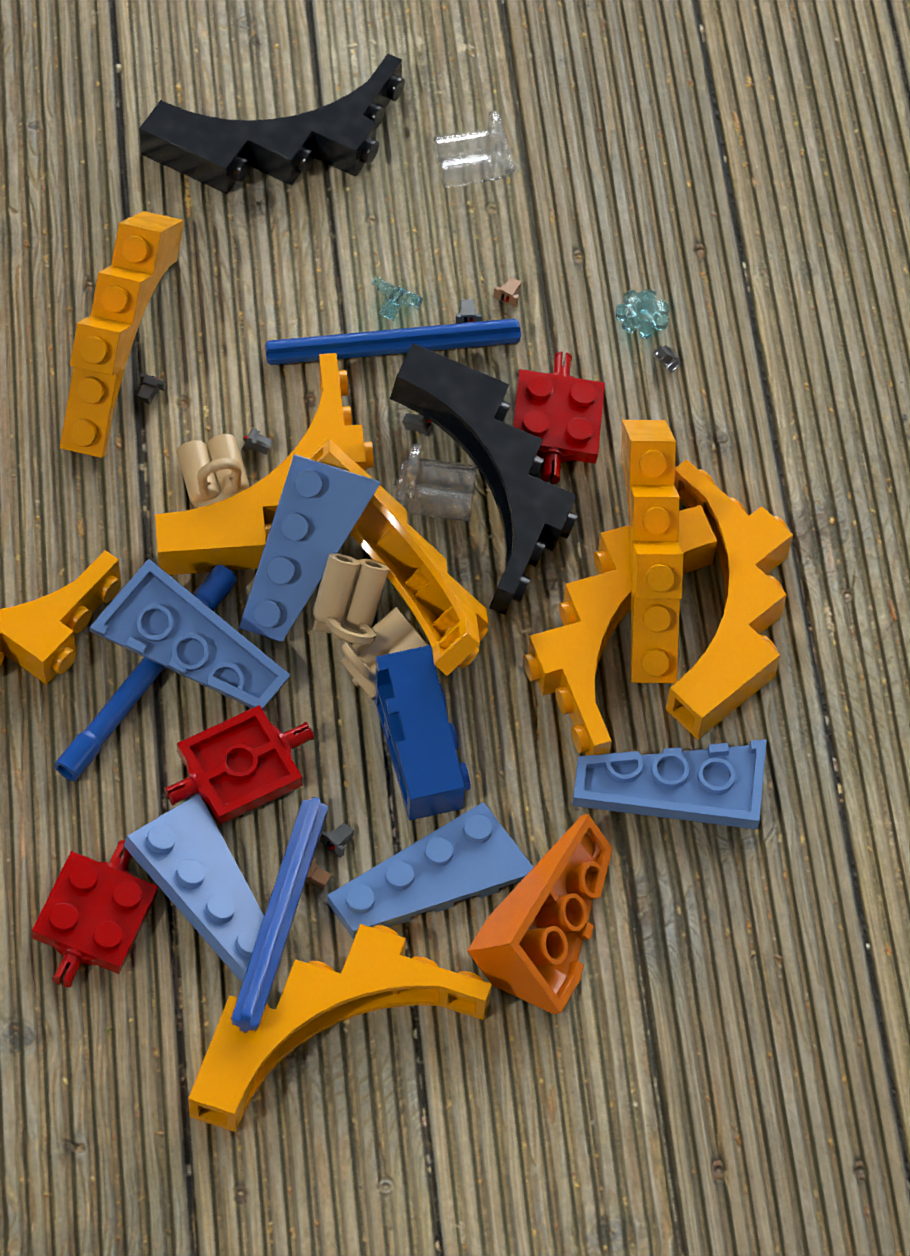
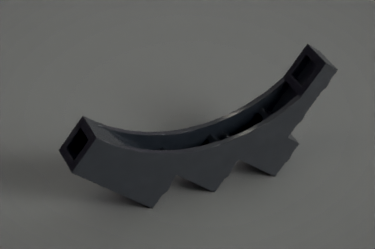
[139,53,405,194]
[390,343,578,615]

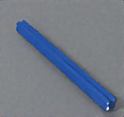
[265,318,521,365]
[231,797,328,1033]

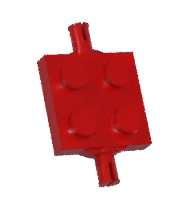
[512,352,605,484]
[164,705,314,825]
[31,840,158,988]

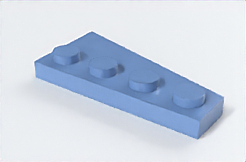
[239,454,381,642]
[89,559,290,710]
[572,739,767,829]
[124,794,264,983]
[327,802,533,939]

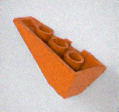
[467,814,613,1014]

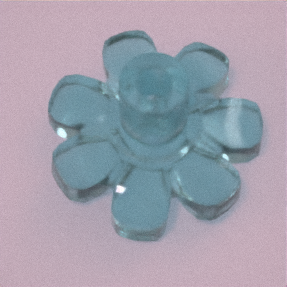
[371,276,423,321]
[615,290,670,339]

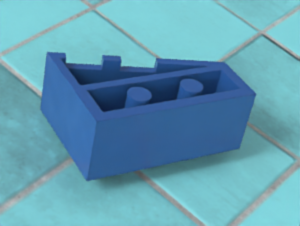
[375,645,471,821]

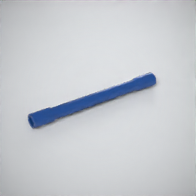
[54,564,237,782]

